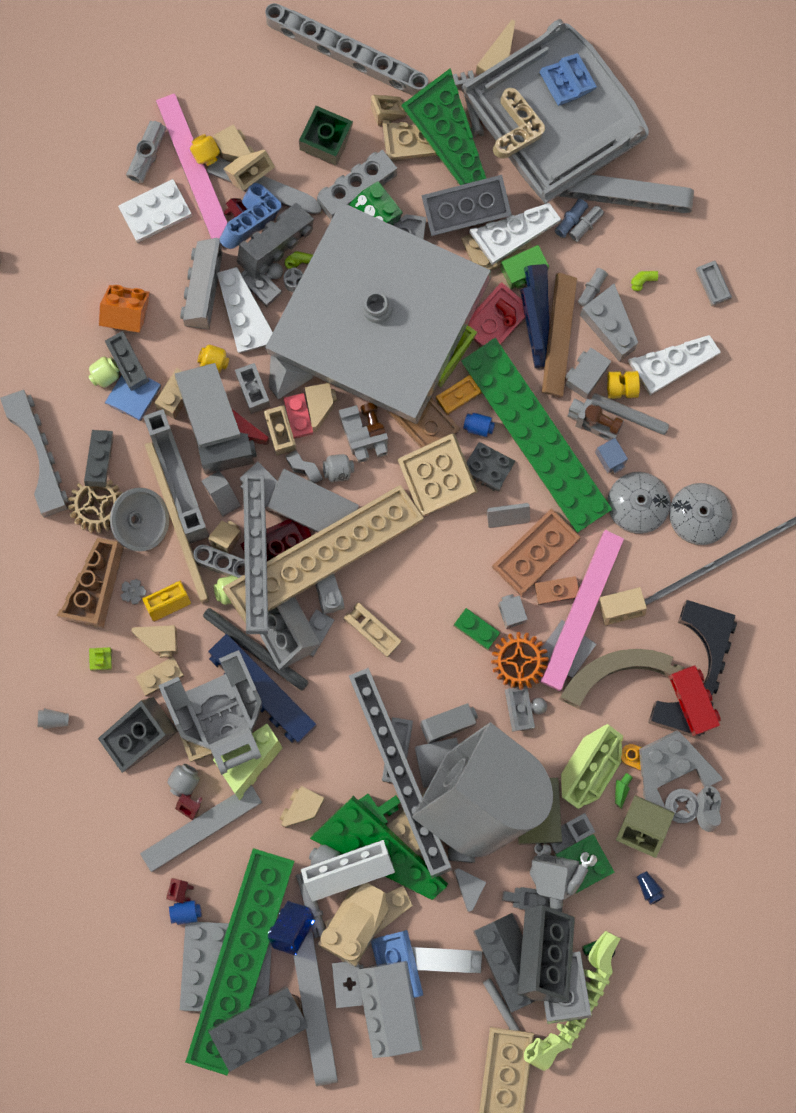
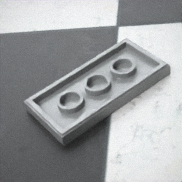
[175,363,240,448]
[266,469,359,532]

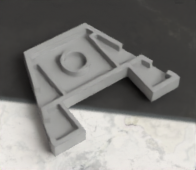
[639,730,723,808]

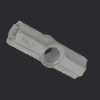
[126,121,167,183]

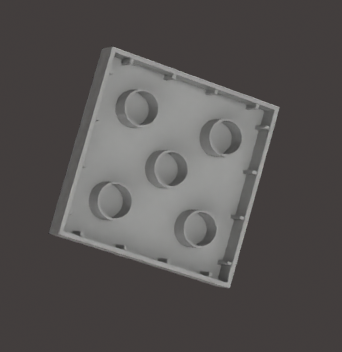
[265,202,491,424]

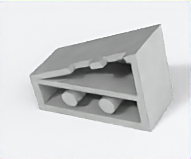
[580,284,638,362]

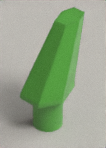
[615,773,633,809]

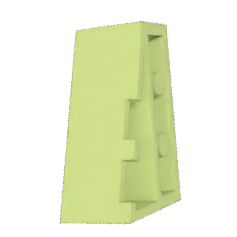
[213,724,283,800]

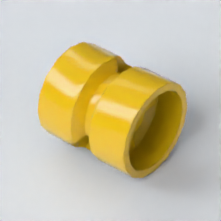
[607,371,640,399]

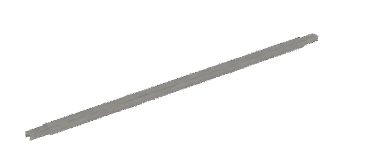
[644,517,796,605]

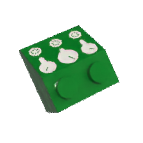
[348,181,403,225]

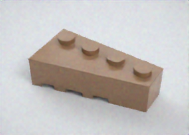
[56,537,124,628]

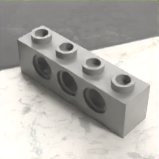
[317,150,397,220]

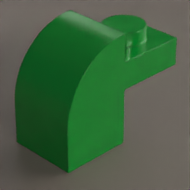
[359,794,401,824]

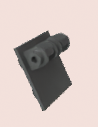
[466,442,516,492]

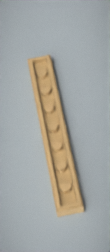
[144,442,209,604]

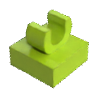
[89,647,112,671]

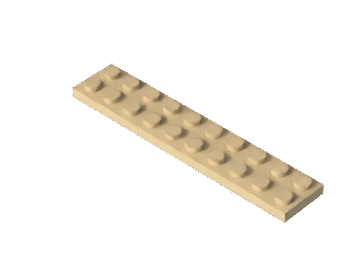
[223,485,424,624]

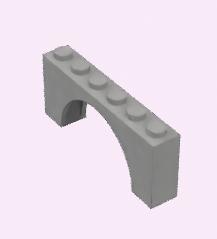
[143,409,209,544]

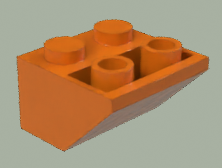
[99,285,150,333]

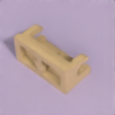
[599,587,647,626]

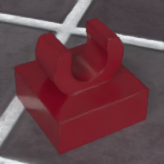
[224,198,247,219]
[175,792,202,820]
[166,878,194,903]

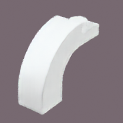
[412,947,482,973]

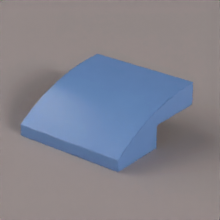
[539,53,597,106]
[105,375,161,421]

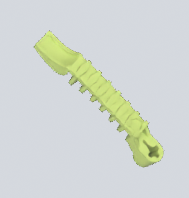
[524,931,621,1071]

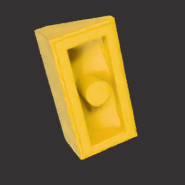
[142,580,191,621]

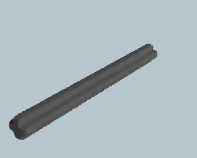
[203,608,308,691]

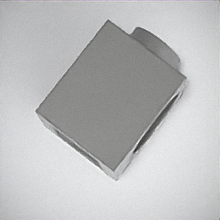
[498,594,528,629]

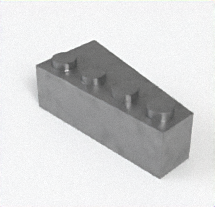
[237,202,314,279]

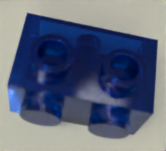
[268,901,316,956]

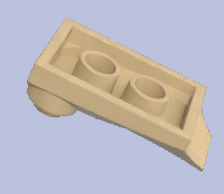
[318,883,389,967]

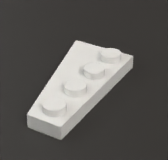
[469,203,561,265]
[217,267,273,353]
[628,335,721,395]

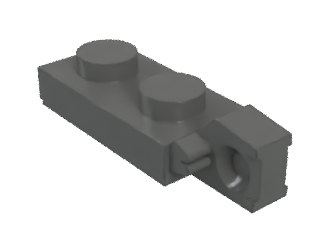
[502,887,562,912]

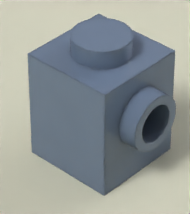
[595,438,628,474]

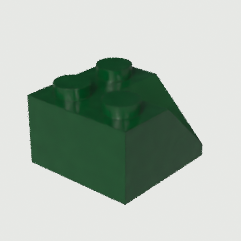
[299,106,353,166]

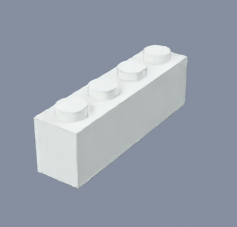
[301,840,395,902]

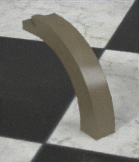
[559,649,685,708]

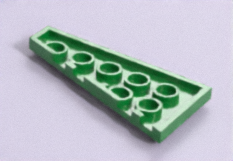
[401,68,487,186]
[310,795,448,900]

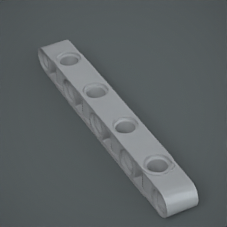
[265,3,428,96]

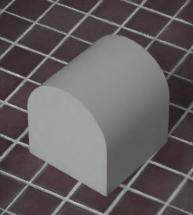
[412,722,553,857]

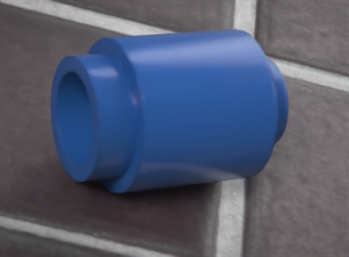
[463,413,495,438]
[169,900,202,925]

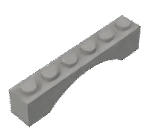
[0,390,69,518]

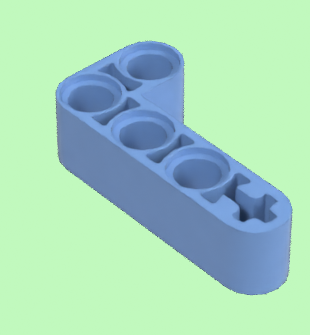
[220,183,281,249]

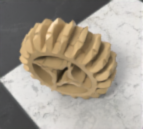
[68,480,123,533]

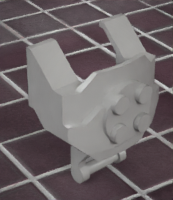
[158,650,263,775]

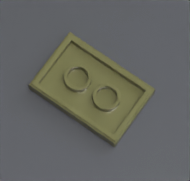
[518,778,562,845]

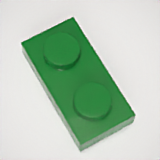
[453,608,500,651]

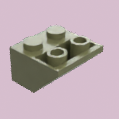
[616,795,675,858]

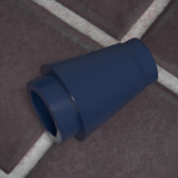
[636,871,665,905]

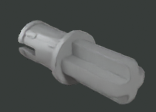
[569,206,604,242]
[578,268,608,307]

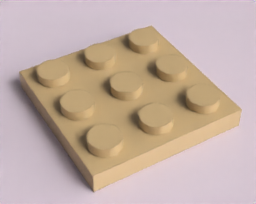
[398,434,478,517]

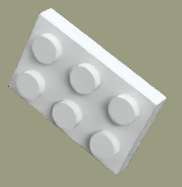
[118,179,192,243]

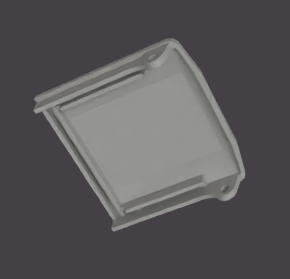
[461,19,649,204]

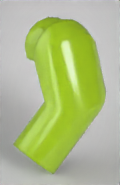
[631,271,658,291]

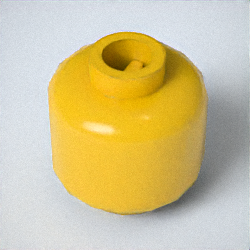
[190,134,220,166]
[197,344,229,373]

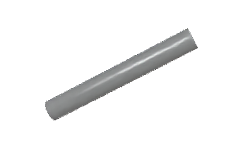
[483,978,521,1031]

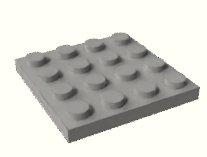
[180,922,273,1011]

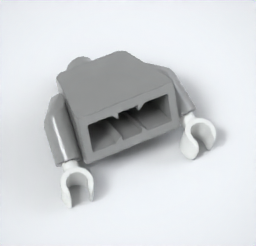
[530,844,597,909]

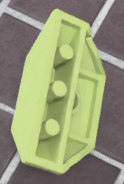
[561,724,623,809]

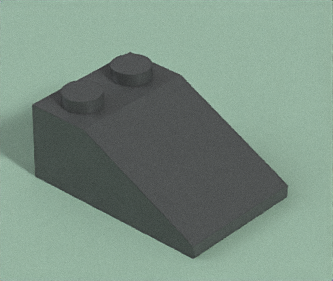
[98,697,178,773]

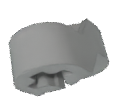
[285,450,323,483]
[697,786,722,832]

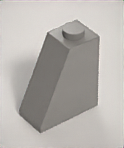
[420,703,478,744]

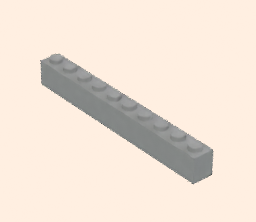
[349,668,452,878]

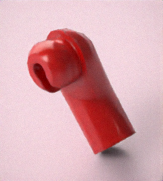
[495,298,517,327]

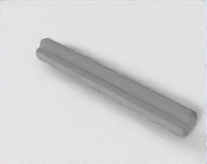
[591,393,669,435]

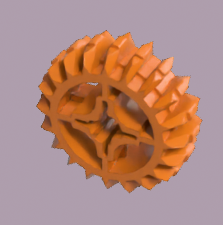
[491,632,549,690]

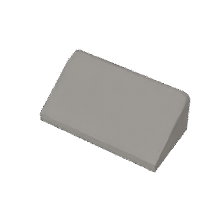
[486,503,530,528]

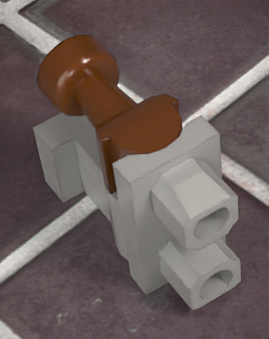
[567,398,624,441]
[339,402,388,463]

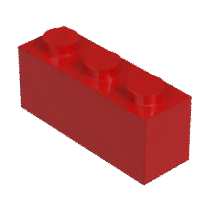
[669,665,721,736]

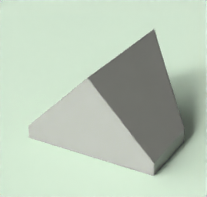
[269,356,314,399]

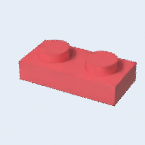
[283,393,313,439]

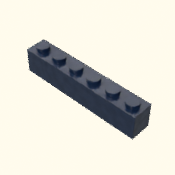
[208,633,317,744]

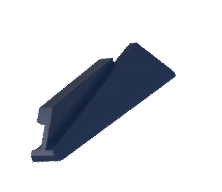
[520,264,550,368]

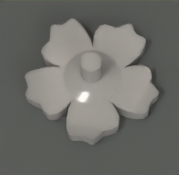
[121,579,146,605]

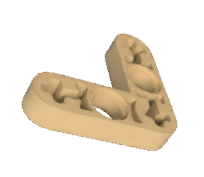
[493,88,545,159]

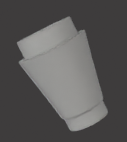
[37,708,69,730]

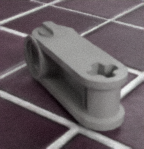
[315,574,345,614]

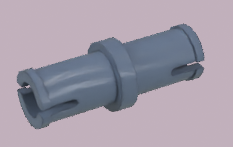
[554,199,588,238]

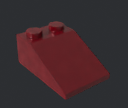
[240,519,312,561]

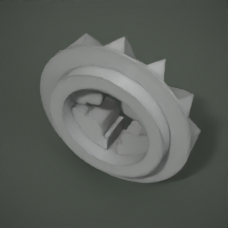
[665,789,699,823]

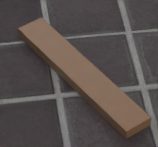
[542,273,577,398]

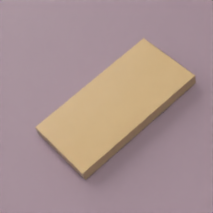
[479,1027,534,1113]

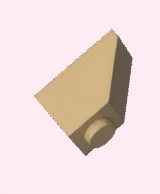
[224,150,275,191]
[305,383,337,432]
[208,521,242,554]
[132,625,178,658]

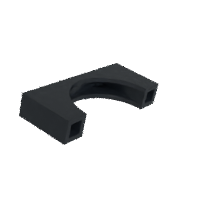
[648,600,737,738]

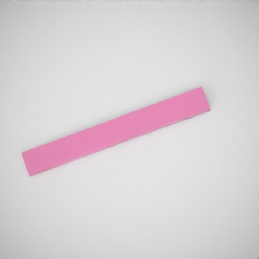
[156,93,227,239]
[540,530,624,691]

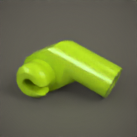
[285,251,313,269]

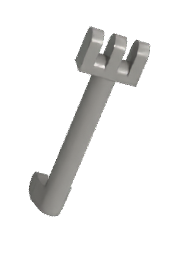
[453,70,484,138]

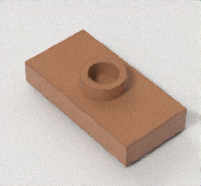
[534,576,579,605]

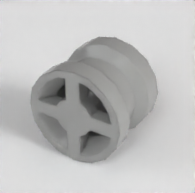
[284,268,303,292]

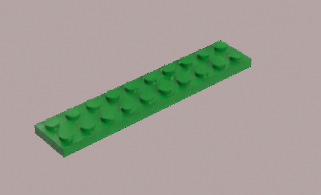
[461,338,612,533]
[185,848,295,1076]

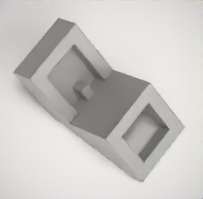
[550,813,595,854]

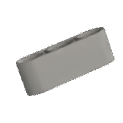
[193,545,245,578]

